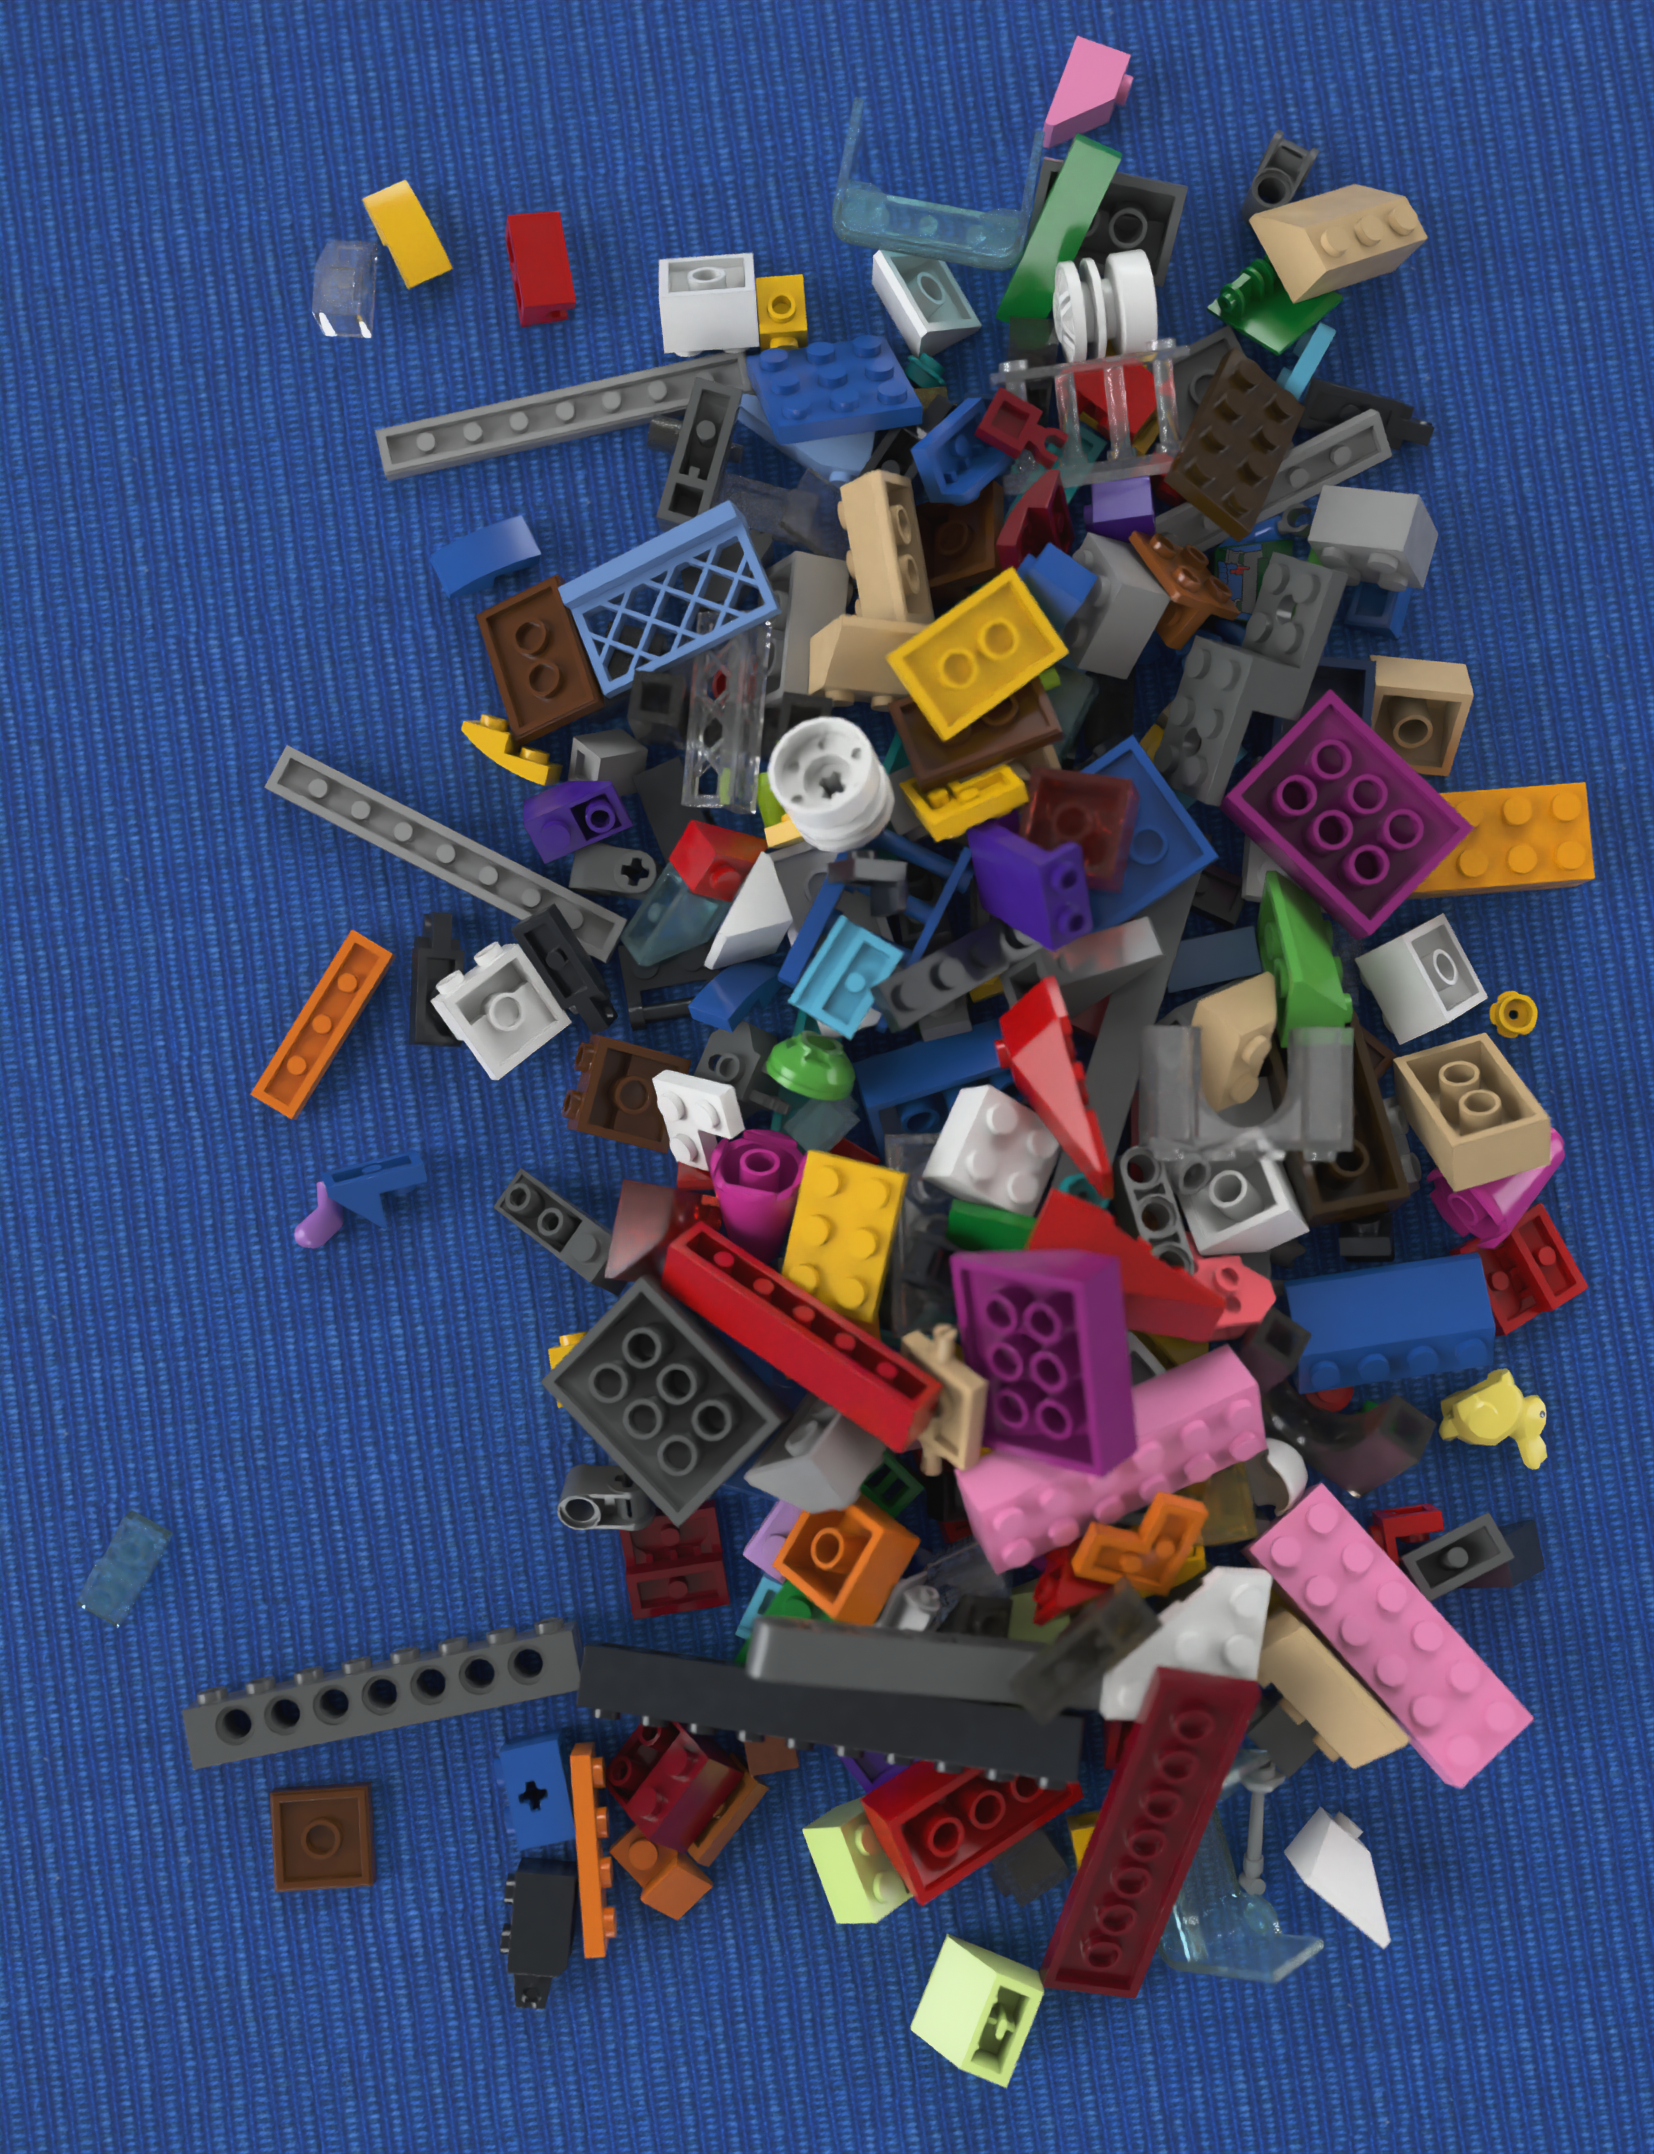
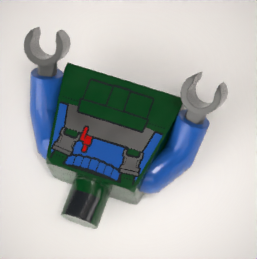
[1204,503,1312,647]

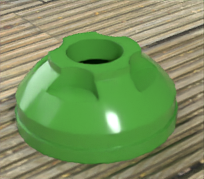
[766,1031,856,1101]

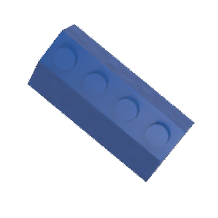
[852,1017,1023,1163]
[1283,1252,1495,1394]

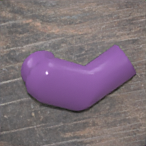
[294,1182,344,1249]

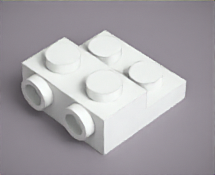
[430,942,572,1080]

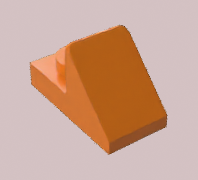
[609,1823,713,1921]

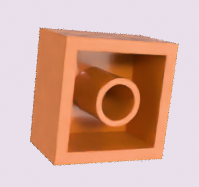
[772,1492,921,1626]

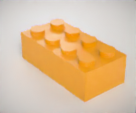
[1405,782,1595,900]

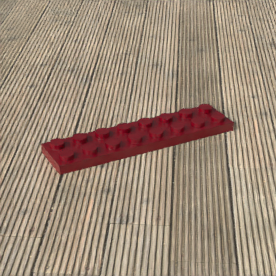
[1039,1665,1261,1999]

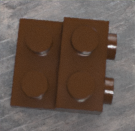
[915,480,1004,609]
[562,1035,692,1154]

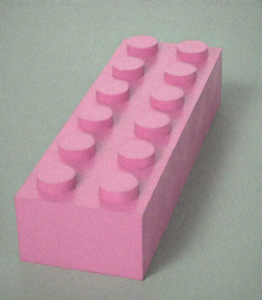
[954,1344,1267,1575]
[1239,1483,1534,1788]

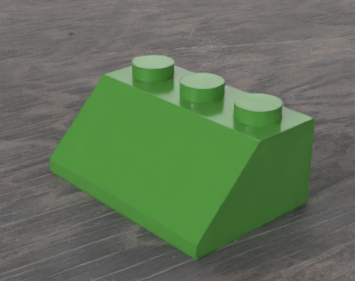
[1255,870,1353,1048]

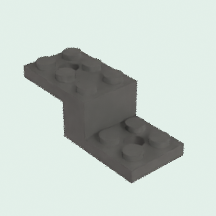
[1154,551,1349,806]

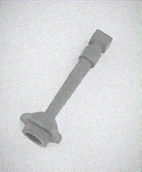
[1234,1756,1285,1898]

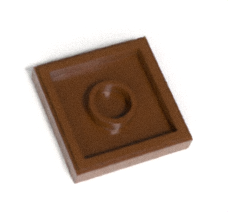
[270,1782,376,1892]

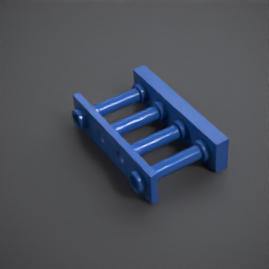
[777,823,974,1033]

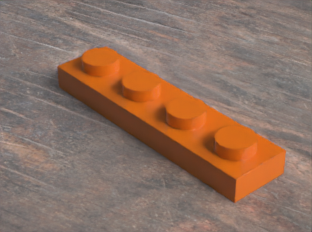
[250,929,396,1120]
[570,1742,617,1959]

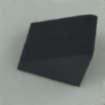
[927,1468,968,1522]

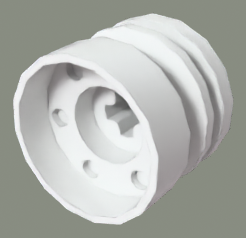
[1053,249,1158,367]
[768,717,894,852]

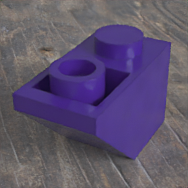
[523,781,633,864]

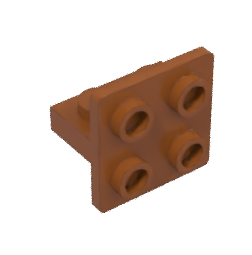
[1128,530,1240,650]

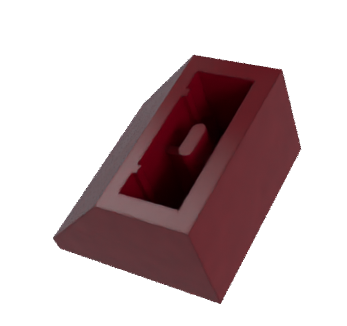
[605,1720,745,1854]

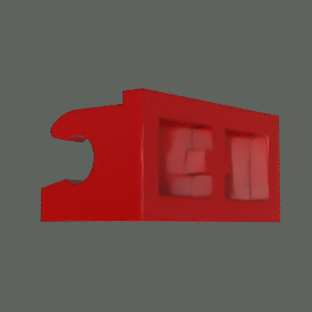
[505,211,576,327]

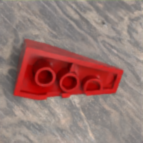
[994,975,1114,1200]
[1022,1188,1227,1342]

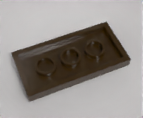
[1164,347,1305,543]

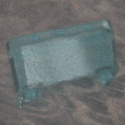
[832,97,1045,271]
[1156,1750,1324,1983]

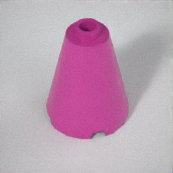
[1427,1127,1565,1249]
[710,1129,807,1264]

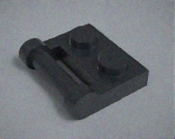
[617,929,720,1031]

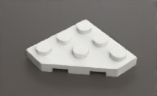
[1099,1567,1272,1723]

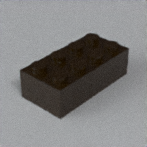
[1258,1010,1411,1228]

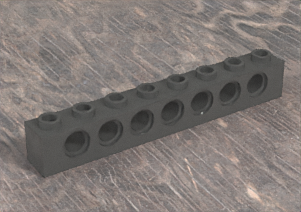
[182,1617,583,1770]

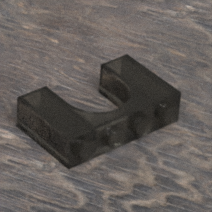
[627,669,833,762]
[1218,1306,1437,1499]

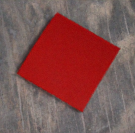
[1449,1202,1589,1336]

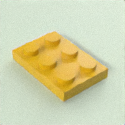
[885,567,1069,742]
[781,1149,909,1323]

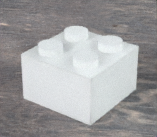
[922,1085,1062,1217]

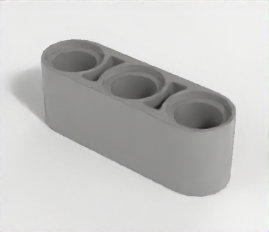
[1111,1146,1194,1275]

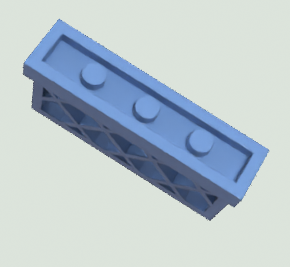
[558,499,782,699]

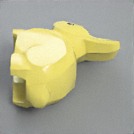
[1438,1368,1547,1470]

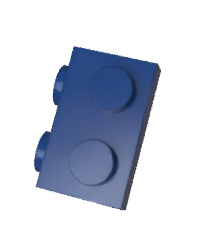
[910,398,1014,506]

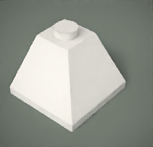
[1284,1807,1390,1949]

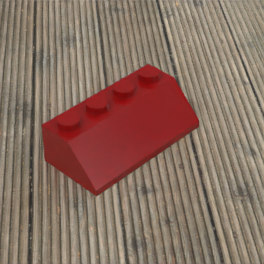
[860,1703,1084,1906]

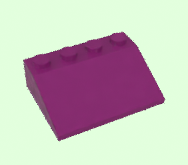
[1217,689,1474,940]
[950,1250,1138,1479]

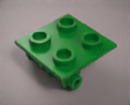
[1206,254,1343,356]

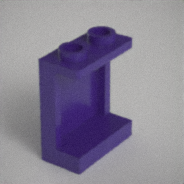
[967,808,1093,952]

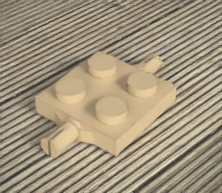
[900,1325,988,1476]

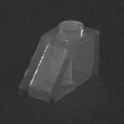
[312,240,377,338]

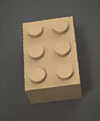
[1393,1032,1551,1192]

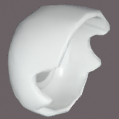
[1235,1437,1308,1516]

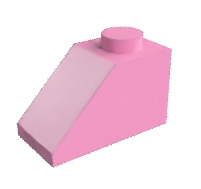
[1040,36,1134,149]

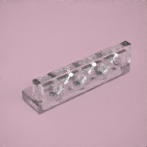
[681,610,771,814]

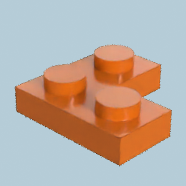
[1071,1491,1209,1597]

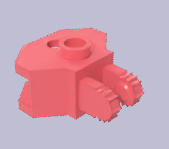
[1184,1231,1276,1344]

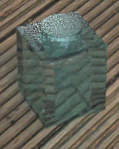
[783,1096,860,1153]

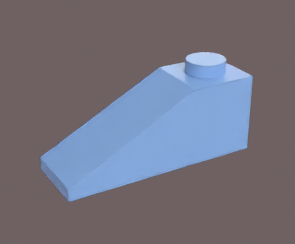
[738,394,877,490]

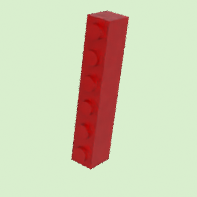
[660,1221,943,1454]

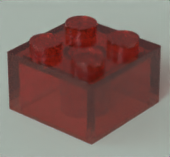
[1018,766,1140,893]

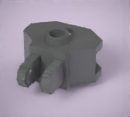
[693,1021,792,1121]

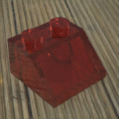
[604,1179,722,1282]

